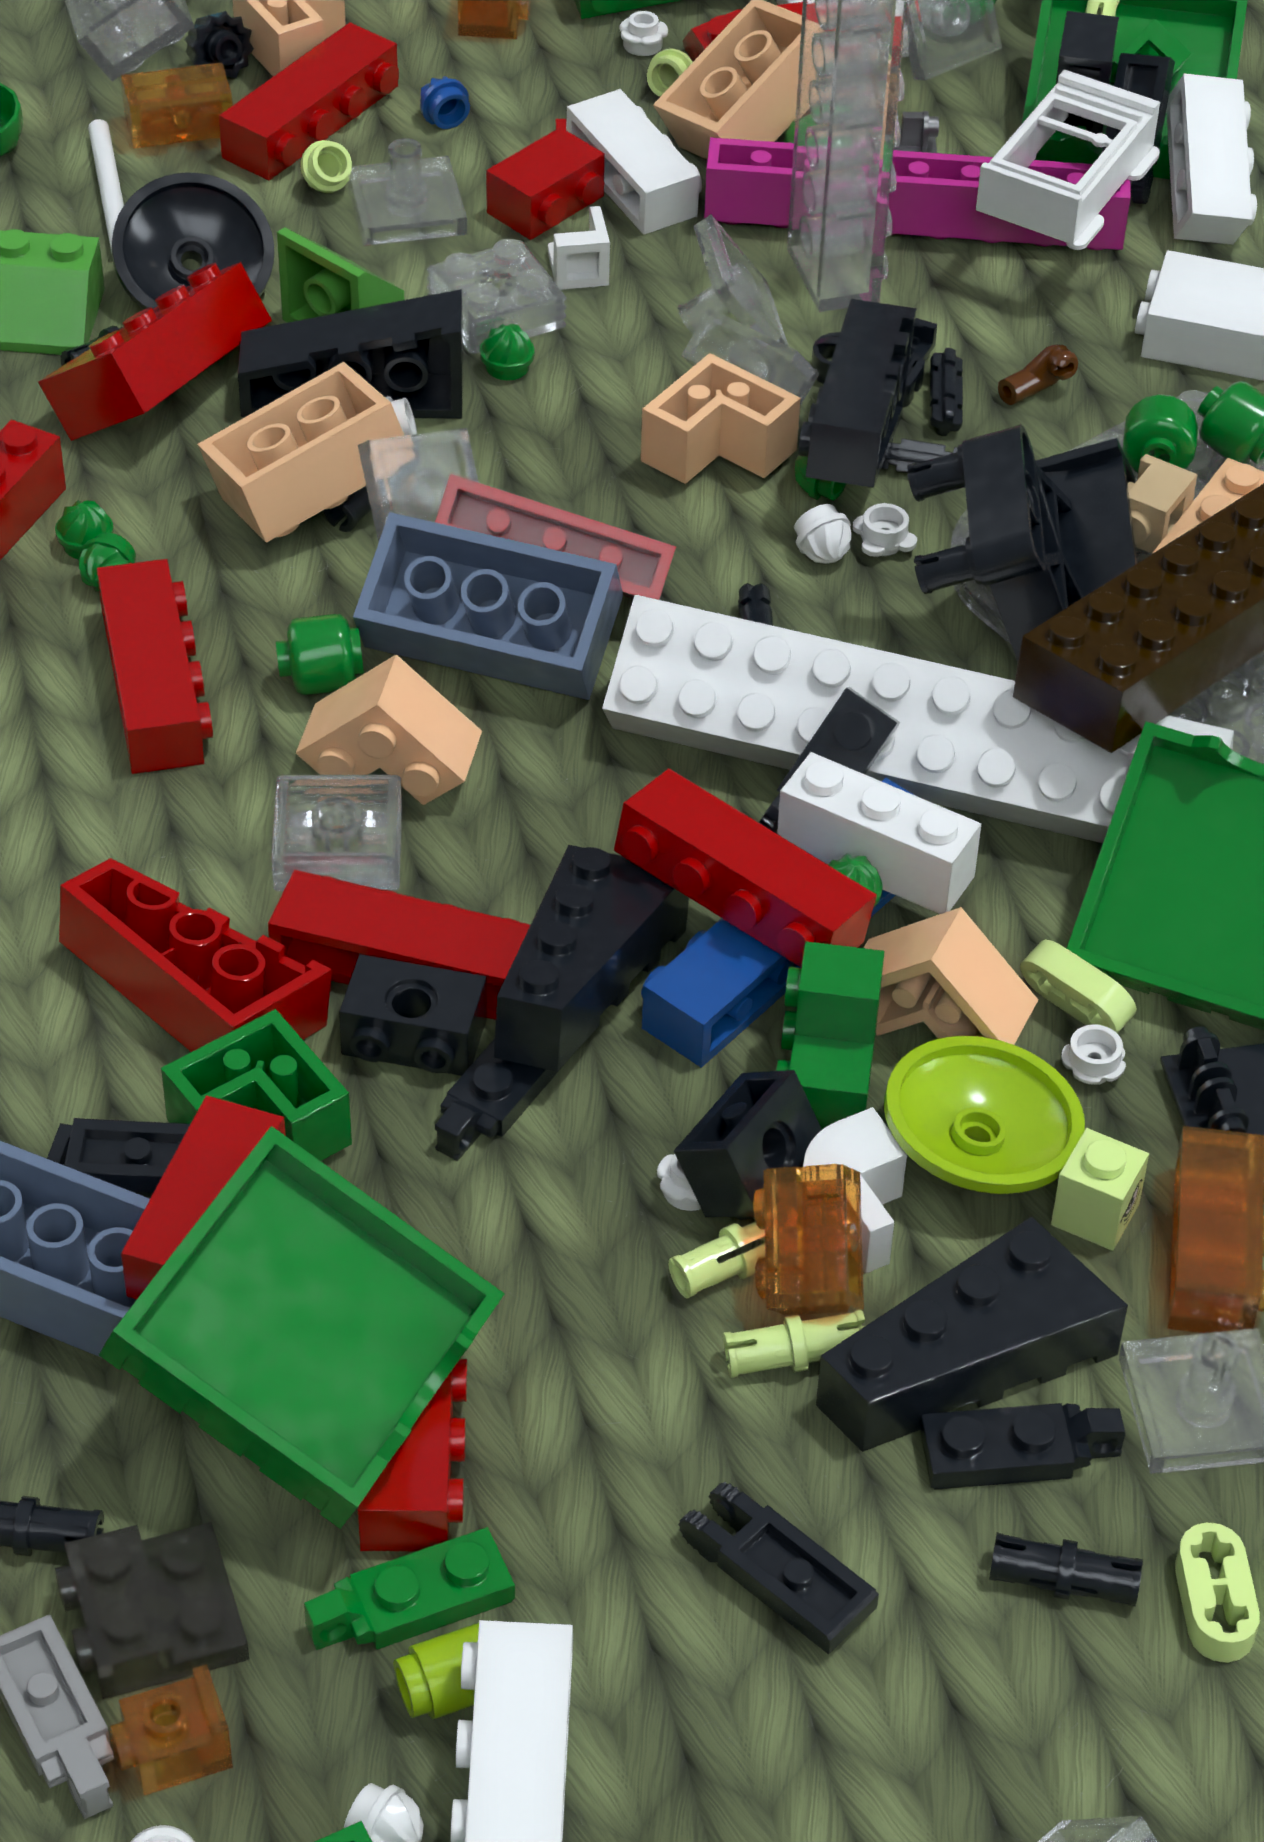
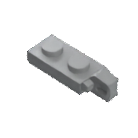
[0,1615,114,1819]

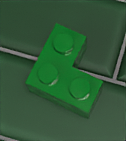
[776,941,885,1130]
[161,1009,352,1161]

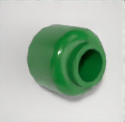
[1197,381,1264,464]
[1122,394,1198,473]
[276,614,364,695]

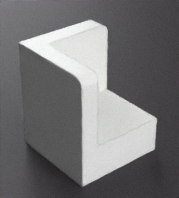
[548,206,610,290]

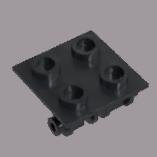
[1160,1027,1264,1161]

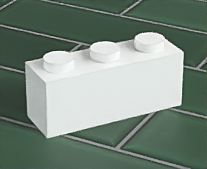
[1166,73,1257,245]
[566,89,702,235]
[777,752,982,914]
[451,1620,573,1842]

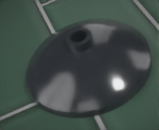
[112,172,275,309]

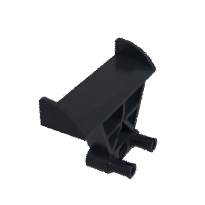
[907,424,1137,661]

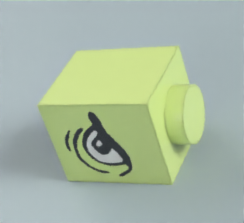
[1051,1128,1149,1251]

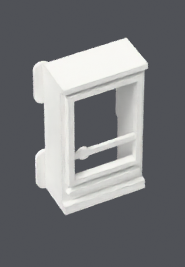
[976,70,1160,250]

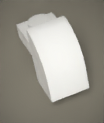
[800,1107,907,1273]

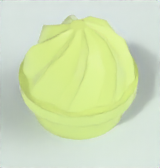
[647,49,693,97]
[301,140,352,193]

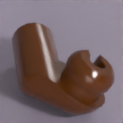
[998,344,1078,405]

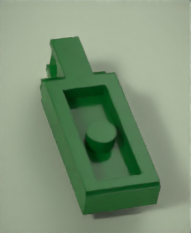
[304,1527,515,1650]

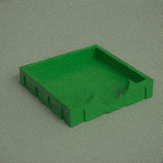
[1022,0,1248,179]
[1066,721,1264,1030]
[99,1126,505,1529]

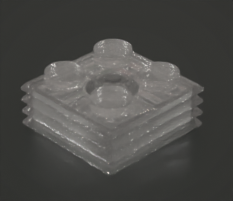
[427,239,567,354]
[271,775,402,891]

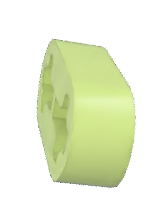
[1020,939,1137,1033]
[1175,1522,1260,1663]

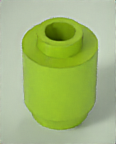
[393,1623,479,1719]

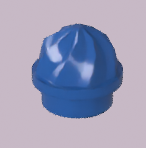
[420,76,470,129]

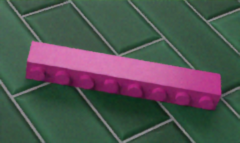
[704,137,1130,250]

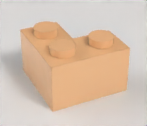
[232,0,346,76]
[641,353,801,484]
[295,655,482,805]
[864,907,1038,1045]

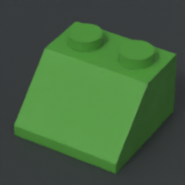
[277,227,404,322]
[0,229,105,355]

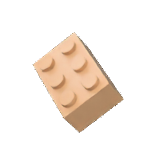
[653,0,845,160]
[197,362,414,543]

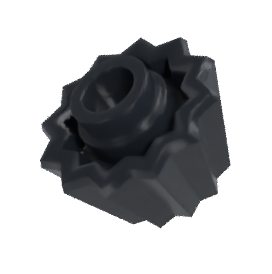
[184,11,254,83]

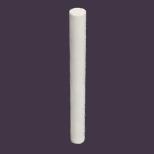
[88,119,124,254]

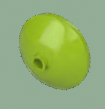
[884,1036,1085,1194]

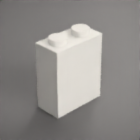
[1135,250,1264,381]

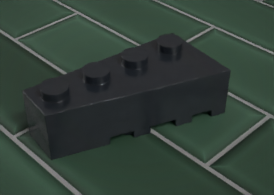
[238,289,463,419]
[798,299,917,488]
[494,845,689,1072]
[816,1216,1128,1452]

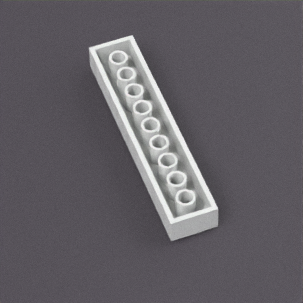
[602,595,1234,843]

